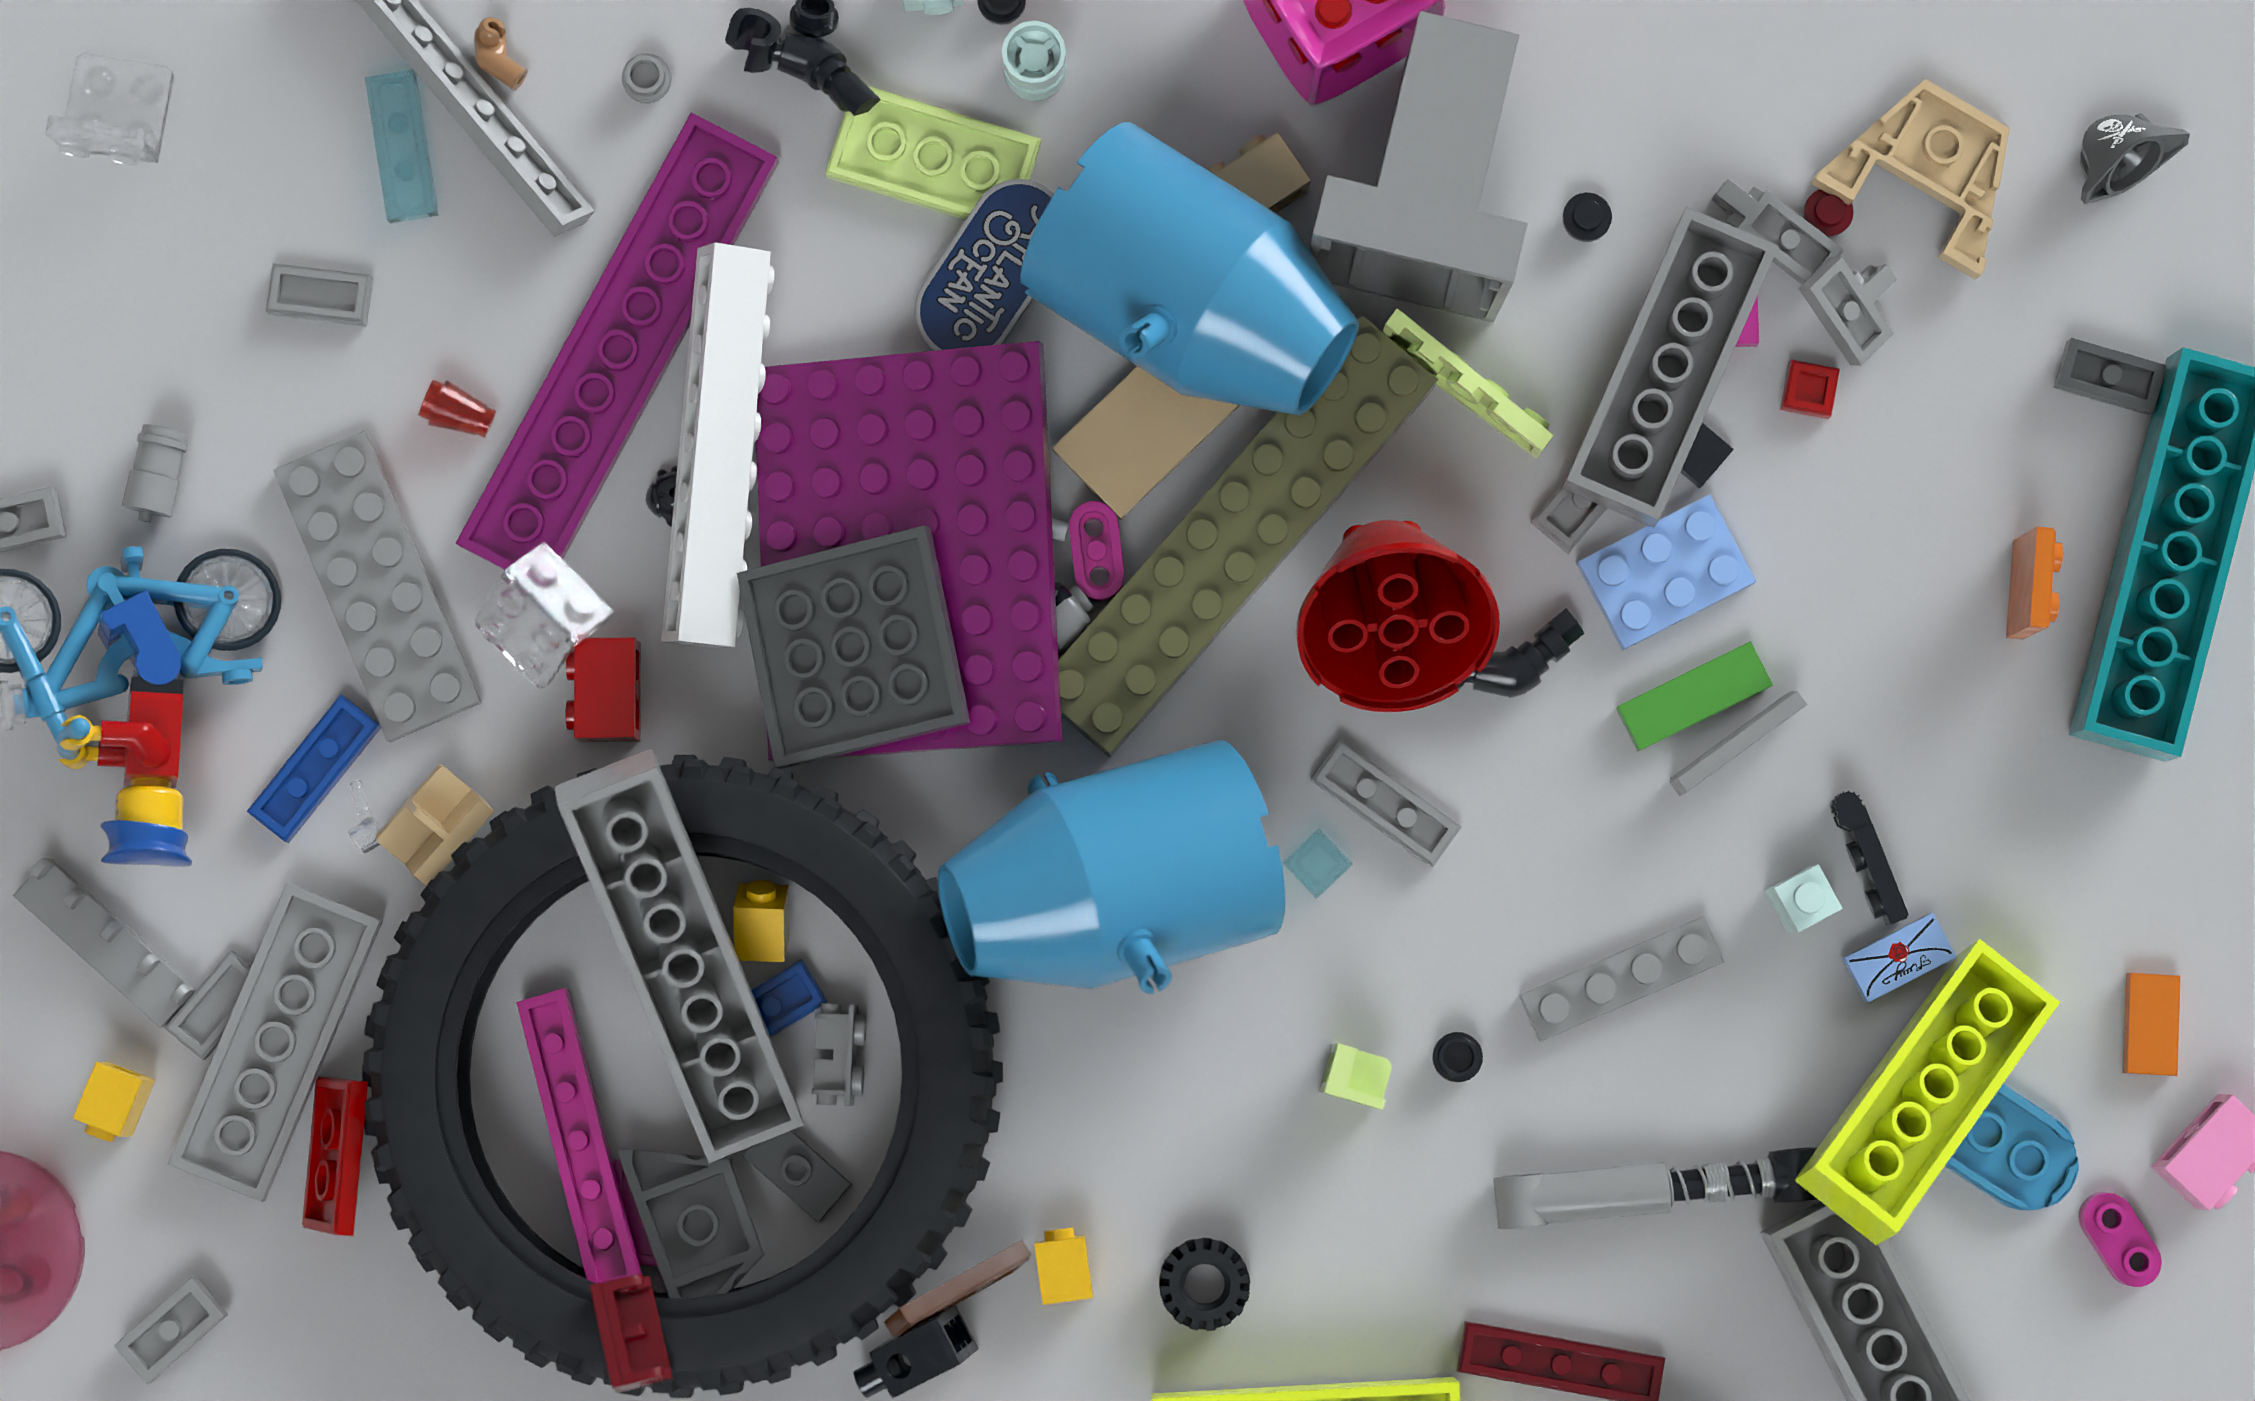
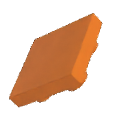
[2006,526,2063,640]

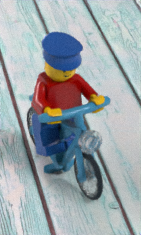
[0,546,281,867]

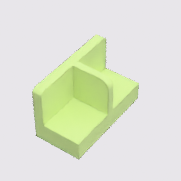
[1319,1043,1392,1110]

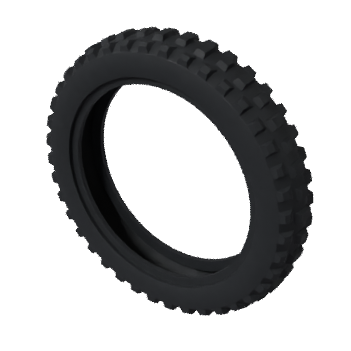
[362,755,1003,1398]

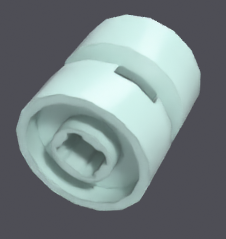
[1002,20,1067,101]

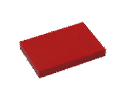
[302,1076,368,1236]

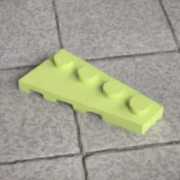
[1383,308,1554,459]

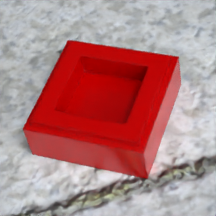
[1780,359,1840,419]

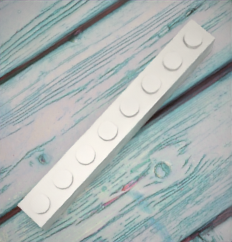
[661,242,774,648]

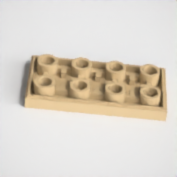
[1052,366,1241,520]

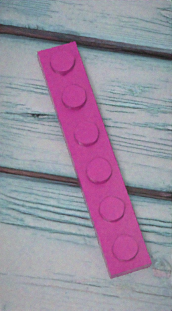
[516,988,642,1283]

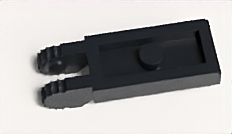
[1830,790,1909,925]

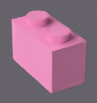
[2151,1094,2255,1211]

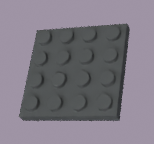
[737,525,970,769]

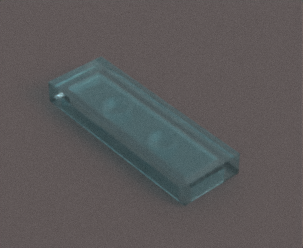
[365,69,438,224]

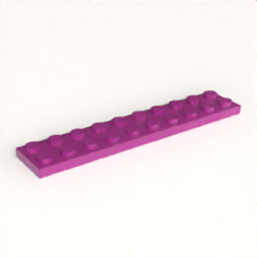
[455,112,779,592]

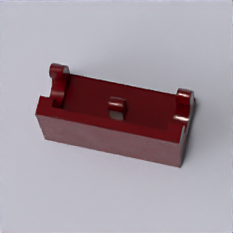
[590,1274,673,1393]

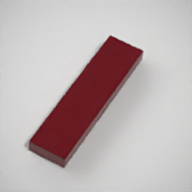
[1456,1321,1665,1401]

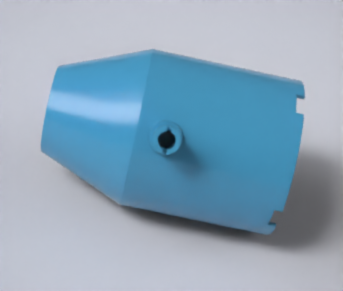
[1020,122,1359,415]
[938,740,1285,994]

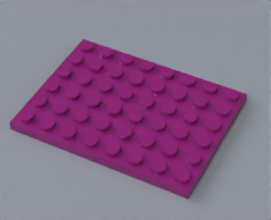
[756,341,1062,762]

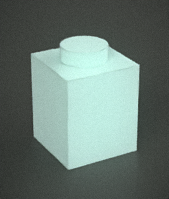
[1764,864,1843,934]

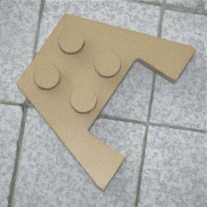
[1811,79,2010,280]

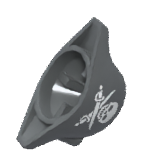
[2080,114,2190,204]

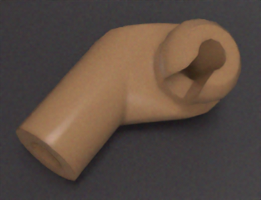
[474,17,527,90]

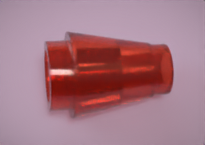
[418,379,496,438]

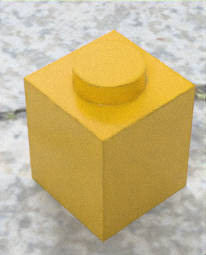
[733,880,789,962]
[72,1062,155,1142]
[1034,1227,1093,1305]

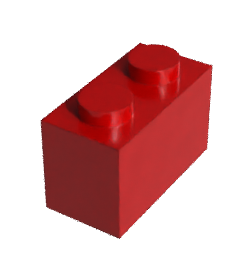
[565,637,641,742]

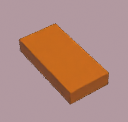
[2123,973,2181,1076]

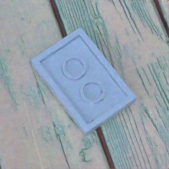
[1576,494,1756,651]

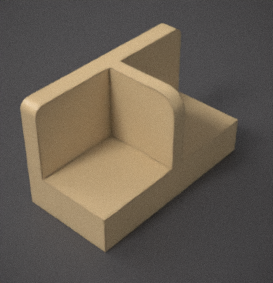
[375,764,495,886]

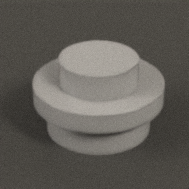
[622,53,671,103]

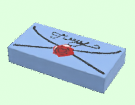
[1842,913,1957,1003]

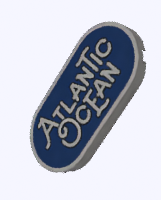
[915,179,1054,351]

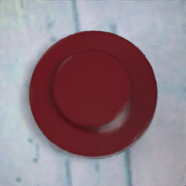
[1803,189,1854,237]

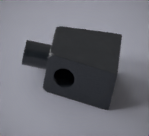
[853,1305,979,1398]

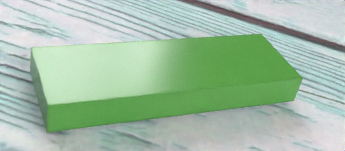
[1616,641,1773,752]

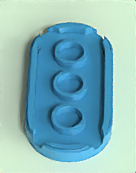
[1945,1084,2079,1210]

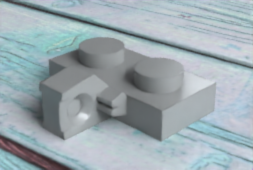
[1799,257,1897,365]

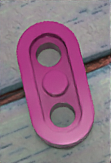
[1069,501,1124,602]
[2079,1192,2162,1287]

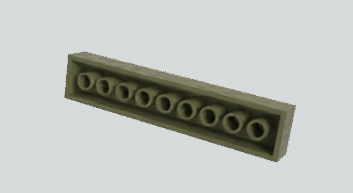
[1058,315,1438,758]

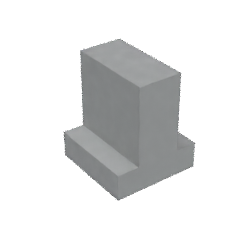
[1309,11,1528,323]

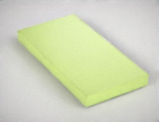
[825,86,1042,220]

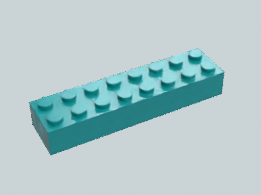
[2068,347,2255,762]

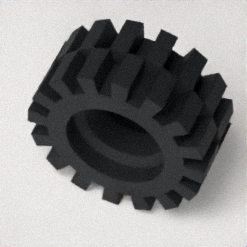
[1159,1237,1250,1331]

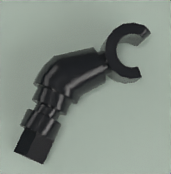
[725,8,881,116]
[1457,608,1585,698]

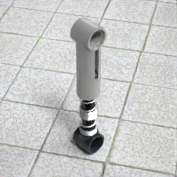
[1493,1147,1818,1229]

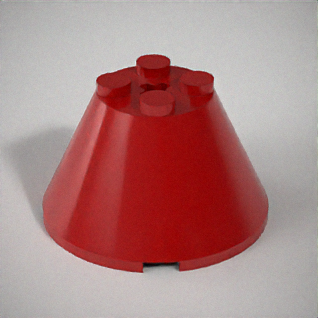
[1296,520,1500,713]

